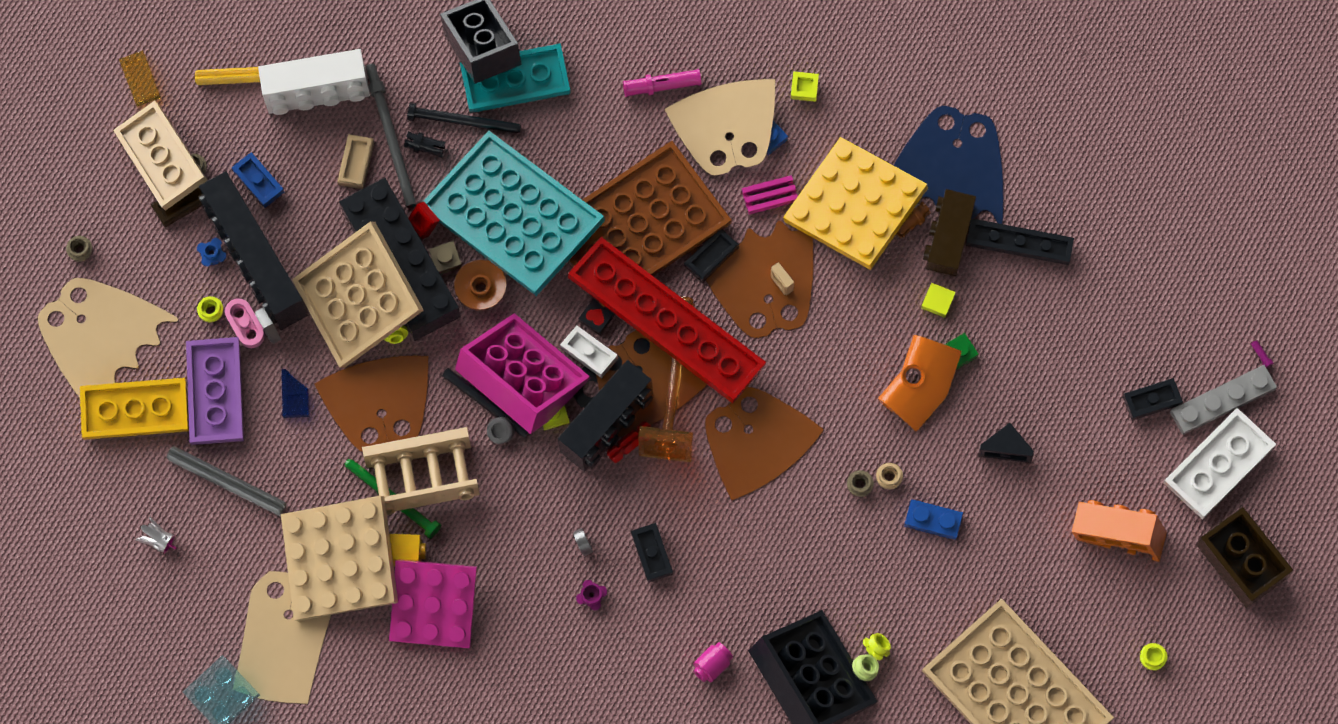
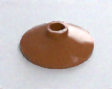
[454,260,507,310]

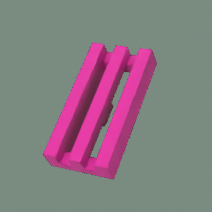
[742,175,798,215]

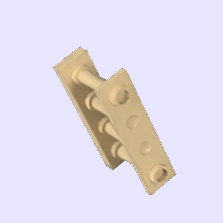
[362,427,480,515]

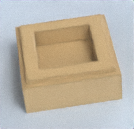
[771,262,794,296]

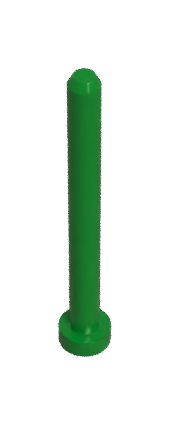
[345,459,442,539]

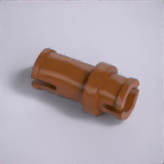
[896,201,931,239]

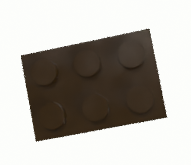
[1196,507,1294,609]

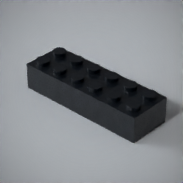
[198,171,308,331]
[339,178,461,341]

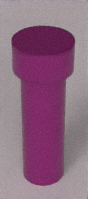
[1251,340,1274,369]

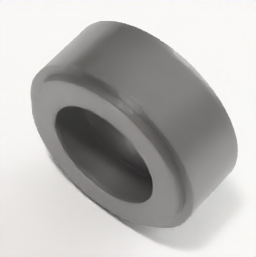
[487,417,515,444]
[573,528,593,556]

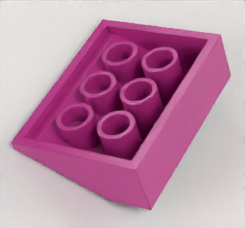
[455,313,590,434]

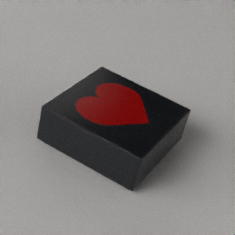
[578,298,615,335]

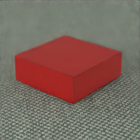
[408,201,440,239]

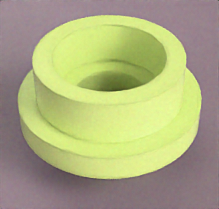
[852,654,879,681]

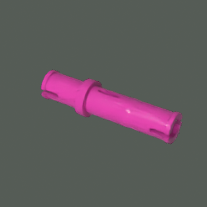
[623,69,702,97]

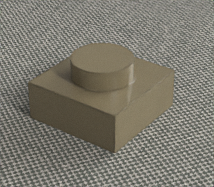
[429,241,462,275]

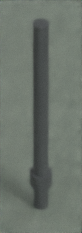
[366,64,416,208]

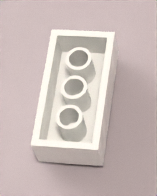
[258,49,370,115]

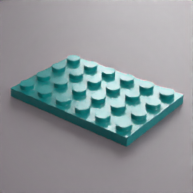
[424,130,605,296]

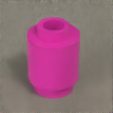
[693,642,733,682]

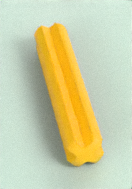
[195,67,260,85]

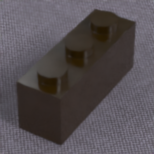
[923,189,976,276]

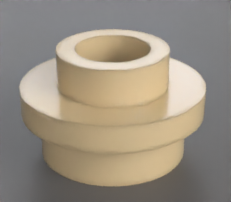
[876,463,903,490]

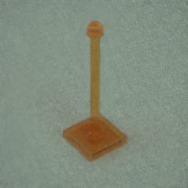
[639,296,695,462]

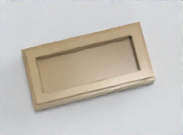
[337,134,374,189]

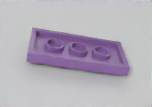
[186,337,244,445]

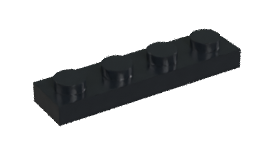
[966,218,1074,265]

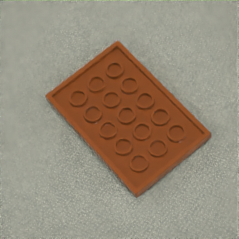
[568,141,732,308]

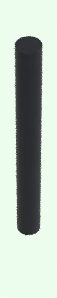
[442,368,530,439]

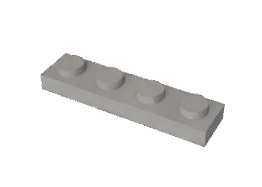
[1170,365,1277,435]

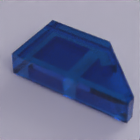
[282,369,310,418]

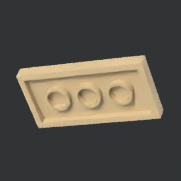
[113,101,207,211]

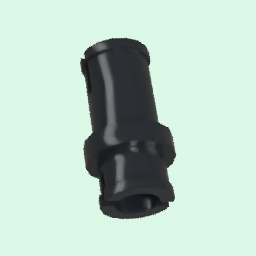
[404,131,446,158]

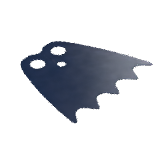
[893,106,1003,224]

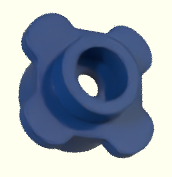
[197,238,226,267]

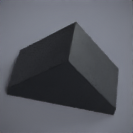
[978,423,1034,463]

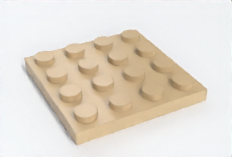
[292,221,424,368]
[281,496,398,621]

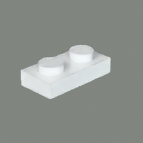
[560,325,618,378]

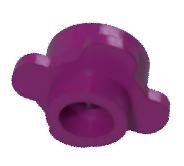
[576,580,607,611]

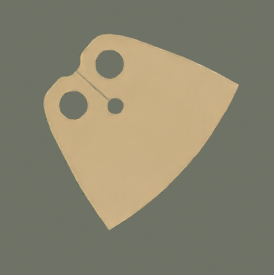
[665,79,775,176]

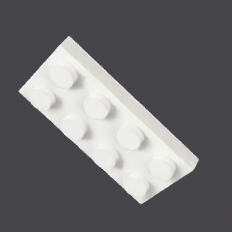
[1163,408,1276,520]

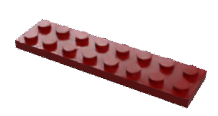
[568,237,766,404]

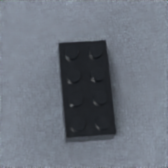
[558,360,653,472]

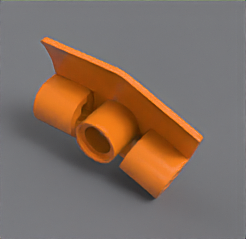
[878,335,961,431]

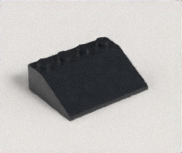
[748,610,878,724]

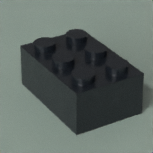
[440,0,522,84]

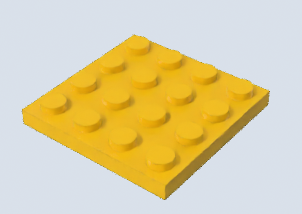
[783,137,928,270]

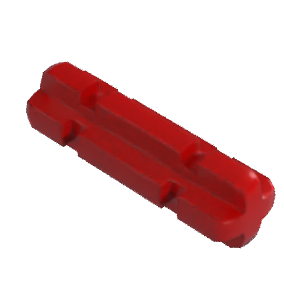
[607,421,653,463]

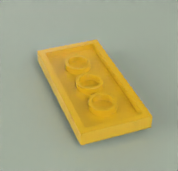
[80,378,189,440]

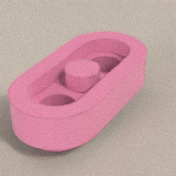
[225,299,265,348]

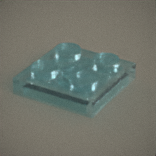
[183,655,260,724]

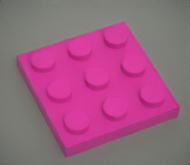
[389,560,477,648]

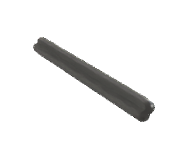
[167,446,287,516]

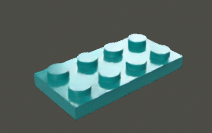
[460,43,571,113]

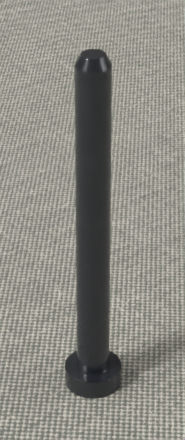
[407,102,521,133]

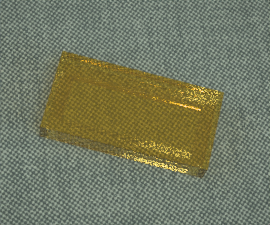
[119,50,161,107]

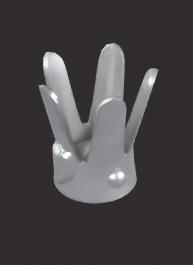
[135,517,176,554]

